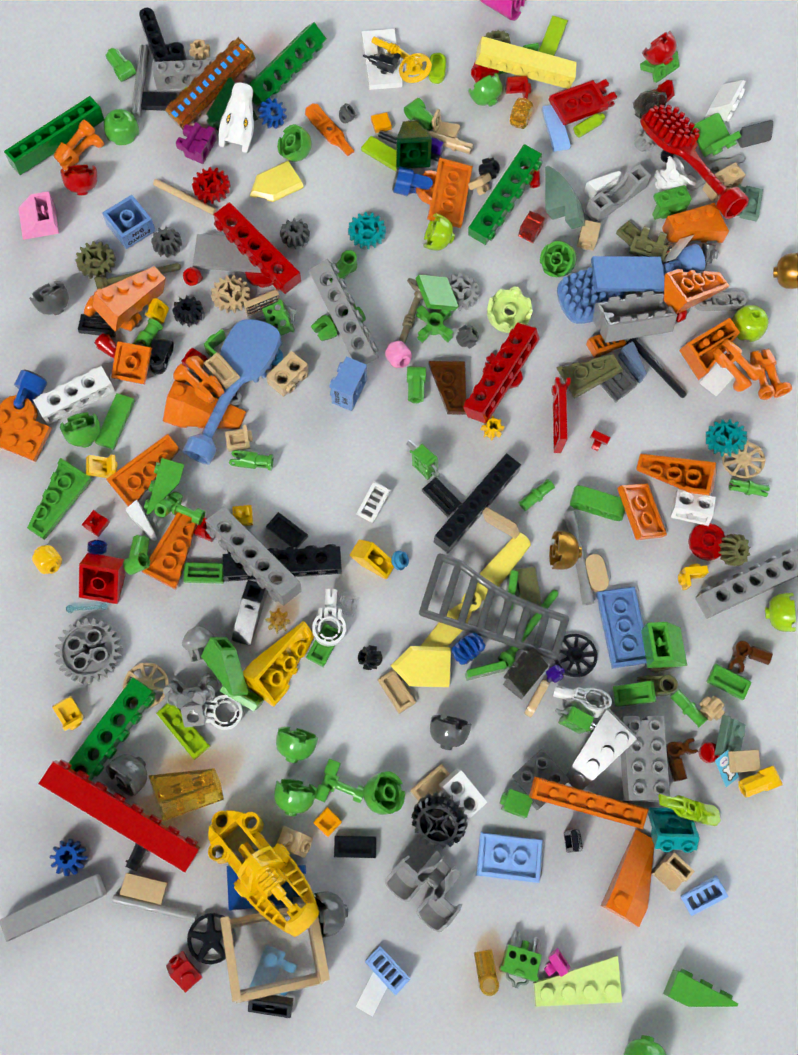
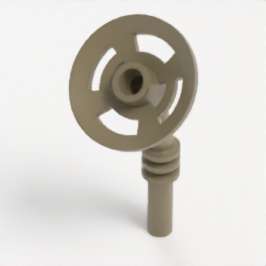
[399,278,423,343]

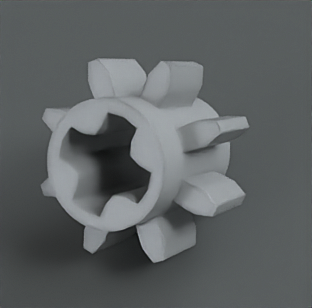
[634,130,655,152]

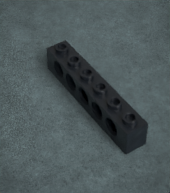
[433,453,521,554]
[223,544,342,582]

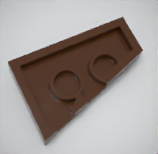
[428,361,466,415]

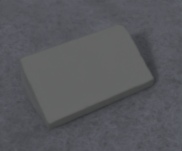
[737,120,773,148]

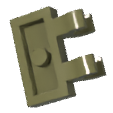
[629,226,669,263]

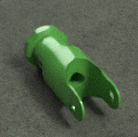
[132,318,163,347]
[229,450,274,471]

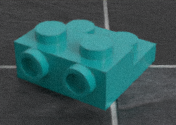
[648,807,700,853]

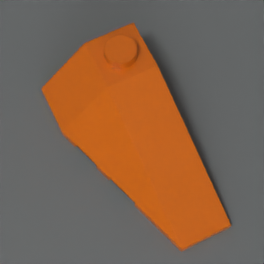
[664,269,729,314]
[163,381,246,429]
[636,454,716,495]
[600,830,654,927]

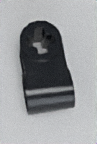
[149,337,174,374]

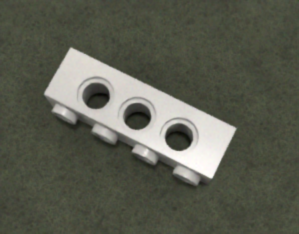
[33,366,115,425]

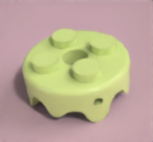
[487,287,533,333]

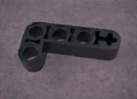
[139,7,186,62]

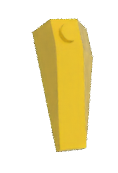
[243,621,314,707]

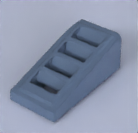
[618,342,647,383]

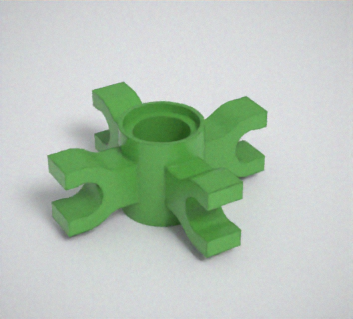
[416,305,454,343]

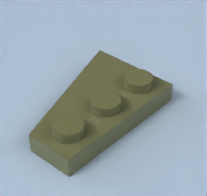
[556,354,623,399]

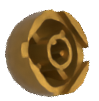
[773,253,798,289]
[549,531,582,570]

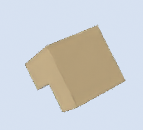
[652,853,695,892]

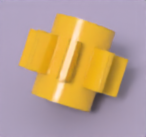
[480,416,505,441]

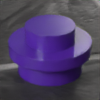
[545,665,565,683]

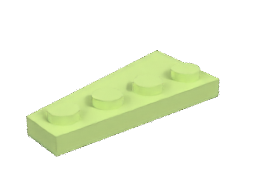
[533,956,622,1007]

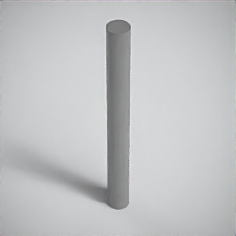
[112,894,197,922]

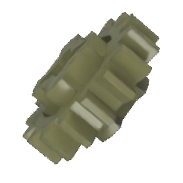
[75,241,116,279]

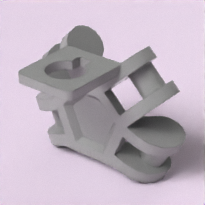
[163,673,219,727]

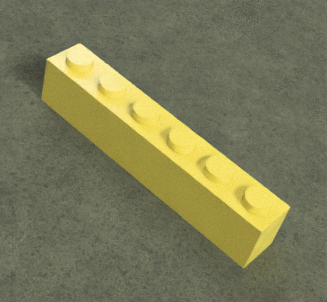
[475,36,576,89]

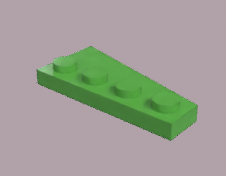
[27,458,92,540]

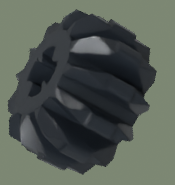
[172,295,204,327]

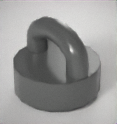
[339,103,356,123]

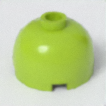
[423,213,455,251]
[732,305,769,342]
[765,593,796,632]

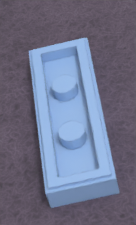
[542,105,571,152]

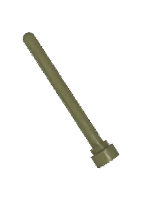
[94,263,181,289]

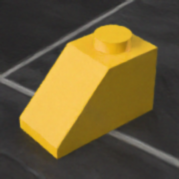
[349,539,394,579]

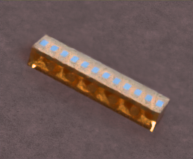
[165,37,256,130]

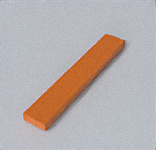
[529,776,649,829]

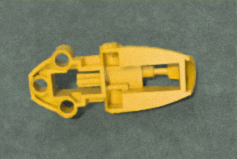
[208,810,320,937]

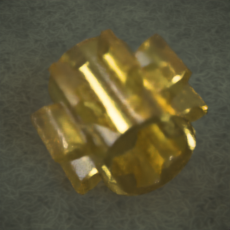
[265,608,291,634]

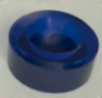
[87,540,108,554]

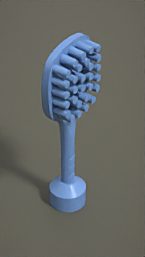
[557,243,705,324]
[182,319,282,465]

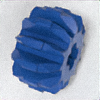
[258,98,287,129]
[451,633,486,665]
[50,839,88,876]

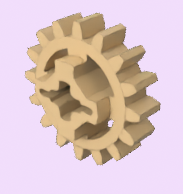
[211,275,251,313]

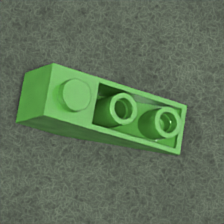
[143,458,184,516]
[201,637,248,696]
[663,968,739,1007]

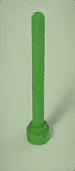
[498,590,558,668]

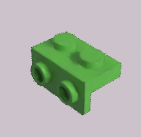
[640,51,679,83]
[652,185,692,220]

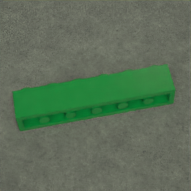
[4,96,105,175]

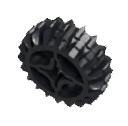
[411,791,468,849]

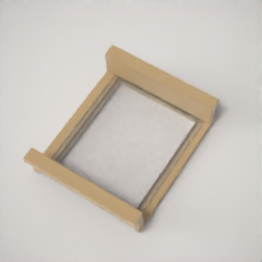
[220,903,330,1003]

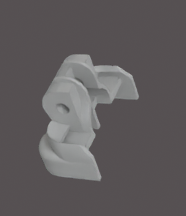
[385,851,462,932]

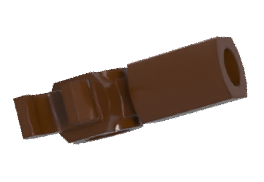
[728,641,773,673]
[666,738,698,782]

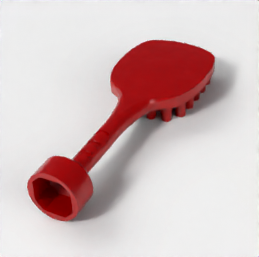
[640,105,749,219]

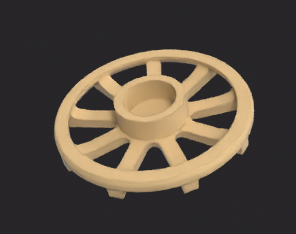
[722,441,766,479]
[123,663,169,708]

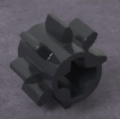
[478,158,500,179]
[358,645,382,670]

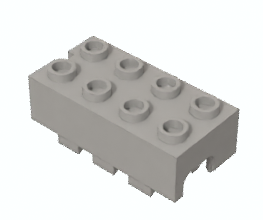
[593,291,677,343]
[619,716,670,802]

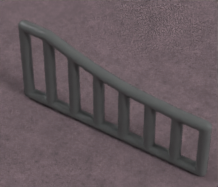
[419,553,569,660]

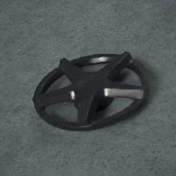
[187,913,236,965]

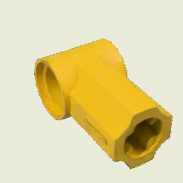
[738,765,783,798]

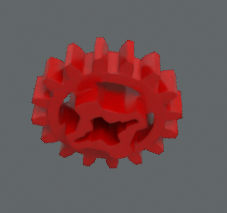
[192,167,231,204]

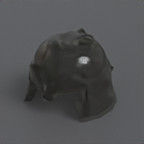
[633,90,667,119]

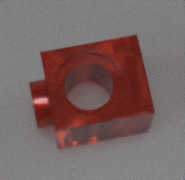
[518,211,545,243]

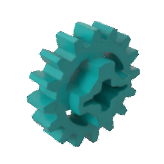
[348,212,386,249]
[705,419,747,457]

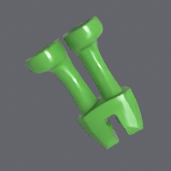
[311,293,366,341]

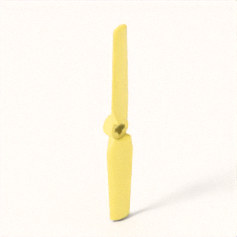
[421,532,531,647]

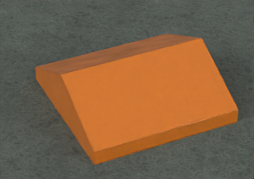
[111,341,152,385]

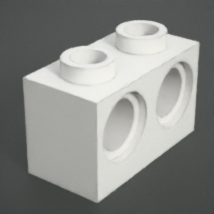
[671,489,716,526]
[439,769,487,819]

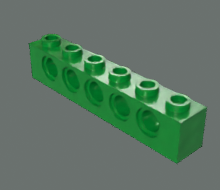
[248,22,327,106]
[468,144,543,245]
[69,677,157,781]

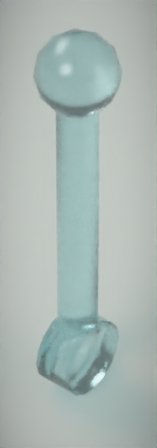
[66,603,108,613]

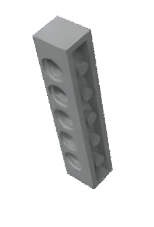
[153,57,257,90]
[309,259,379,365]
[205,506,302,606]
[695,548,798,619]

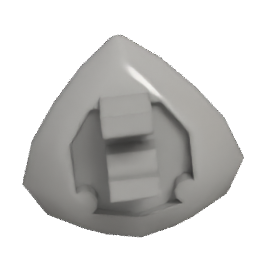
[182,626,214,662]

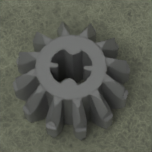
[280,218,310,249]
[151,226,182,258]

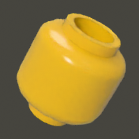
[32,545,62,574]

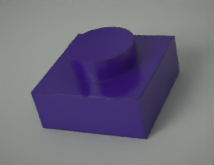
[431,138,444,155]

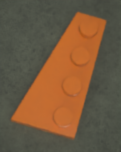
[106,434,180,506]
[142,512,197,590]

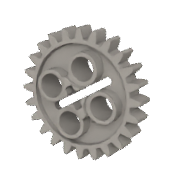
[54,618,122,684]

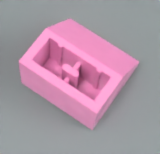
[18,191,59,240]

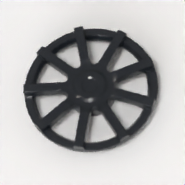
[554,634,598,678]

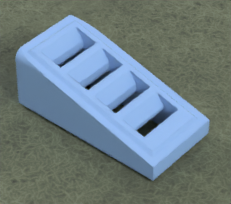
[680,876,729,916]
[365,946,410,996]

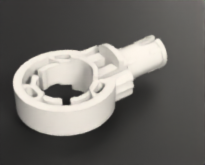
[312,589,346,646]
[553,685,612,718]
[188,695,243,730]

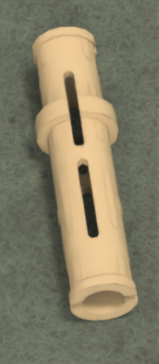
[425,129,473,155]

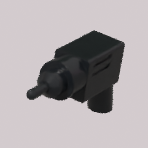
[363,53,400,74]

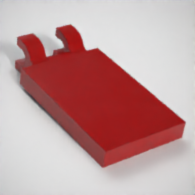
[548,79,617,125]
[551,377,571,453]

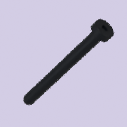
[626,337,687,398]

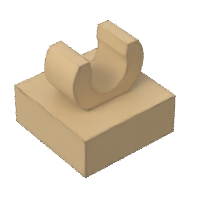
[468,173,492,196]

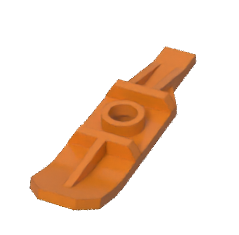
[305,103,354,156]

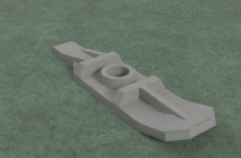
[686,154,745,190]

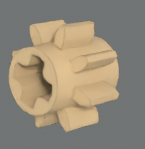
[189,39,210,60]
[699,696,725,721]

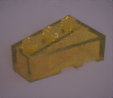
[148,768,224,821]

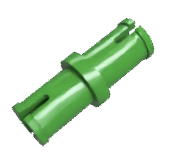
[518,479,555,511]
[729,479,770,497]
[670,689,708,728]

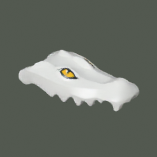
[219,82,254,153]

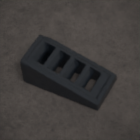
[564,829,583,853]

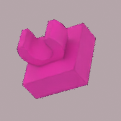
[544,948,570,977]

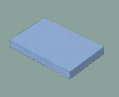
[476,832,543,883]

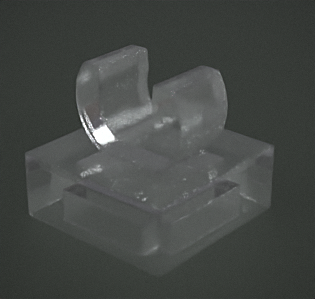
[336,591,360,617]

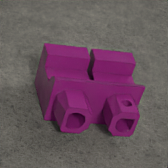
[176,122,217,164]

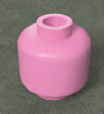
[385,341,412,368]

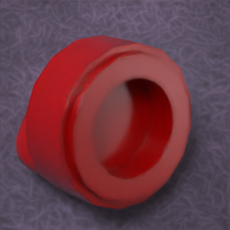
[183,267,203,286]
[698,742,719,763]

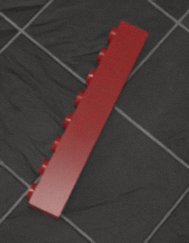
[38,759,200,872]

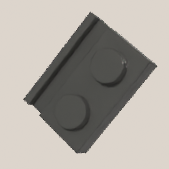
[600,368,637,403]

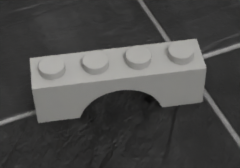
[585,164,651,223]

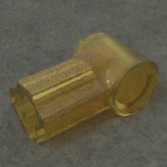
[473,949,499,996]

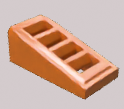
[586,334,626,358]

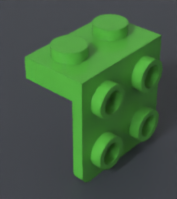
[692,113,742,158]

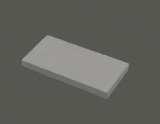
[193,234,268,273]

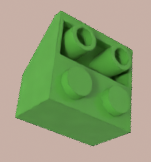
[641,622,687,668]

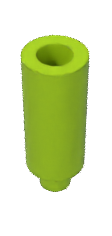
[573,113,605,138]

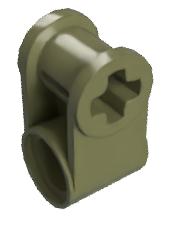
[637,675,678,697]

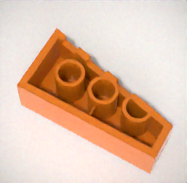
[93,266,166,332]

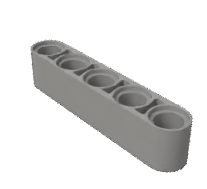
[0,874,107,942]

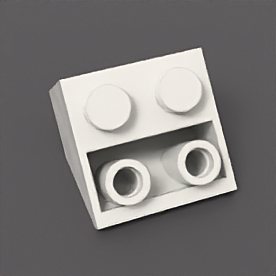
[705,80,746,124]

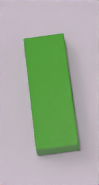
[95,393,135,450]

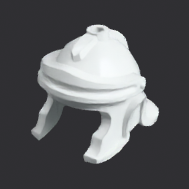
[654,156,697,192]

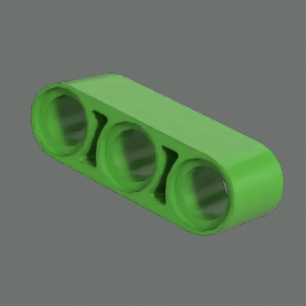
[570,485,625,521]

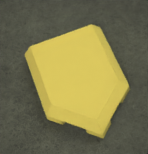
[250,161,304,202]
[390,646,451,687]

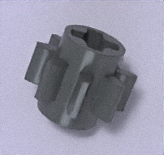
[701,243,719,263]
[456,325,479,349]

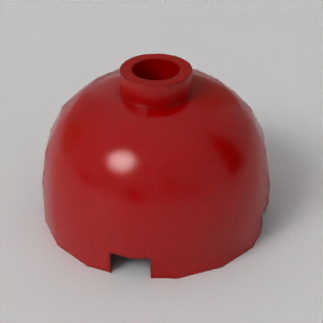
[642,31,677,65]
[60,164,97,196]

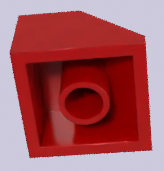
[79,553,125,604]

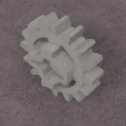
[447,273,479,311]

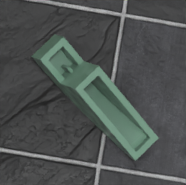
[545,166,585,229]

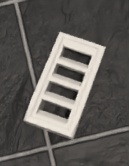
[584,171,621,199]
[356,481,391,523]
[126,500,157,541]

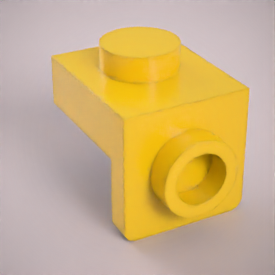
[86,454,118,478]
[678,563,709,590]
[52,695,83,731]

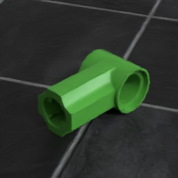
[105,48,136,82]
[404,98,437,131]
[328,250,357,283]
[407,366,426,403]
[123,535,150,575]

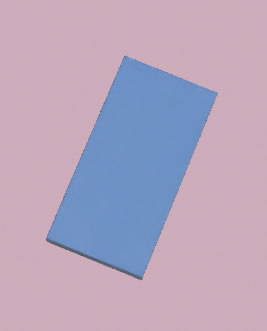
[591,256,664,292]
[596,586,647,669]

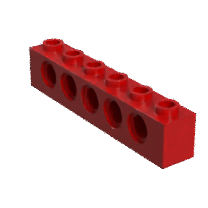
[213,202,301,294]
[463,322,540,424]

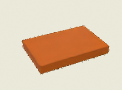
[617,483,667,540]

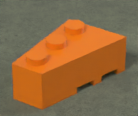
[662,203,729,243]
[679,318,740,380]

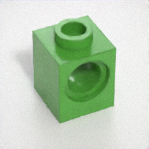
[499,789,532,819]

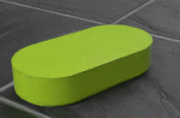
[428,53,446,84]

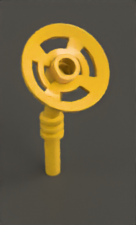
[371,36,432,83]

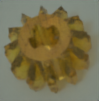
[510,98,533,129]

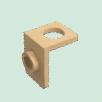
[432,109,461,139]

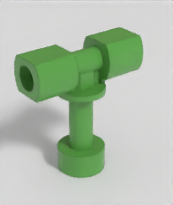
[154,492,206,525]
[315,759,364,803]

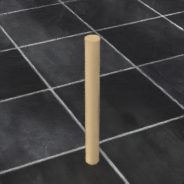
[153,179,216,215]

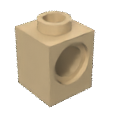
[577,219,601,251]

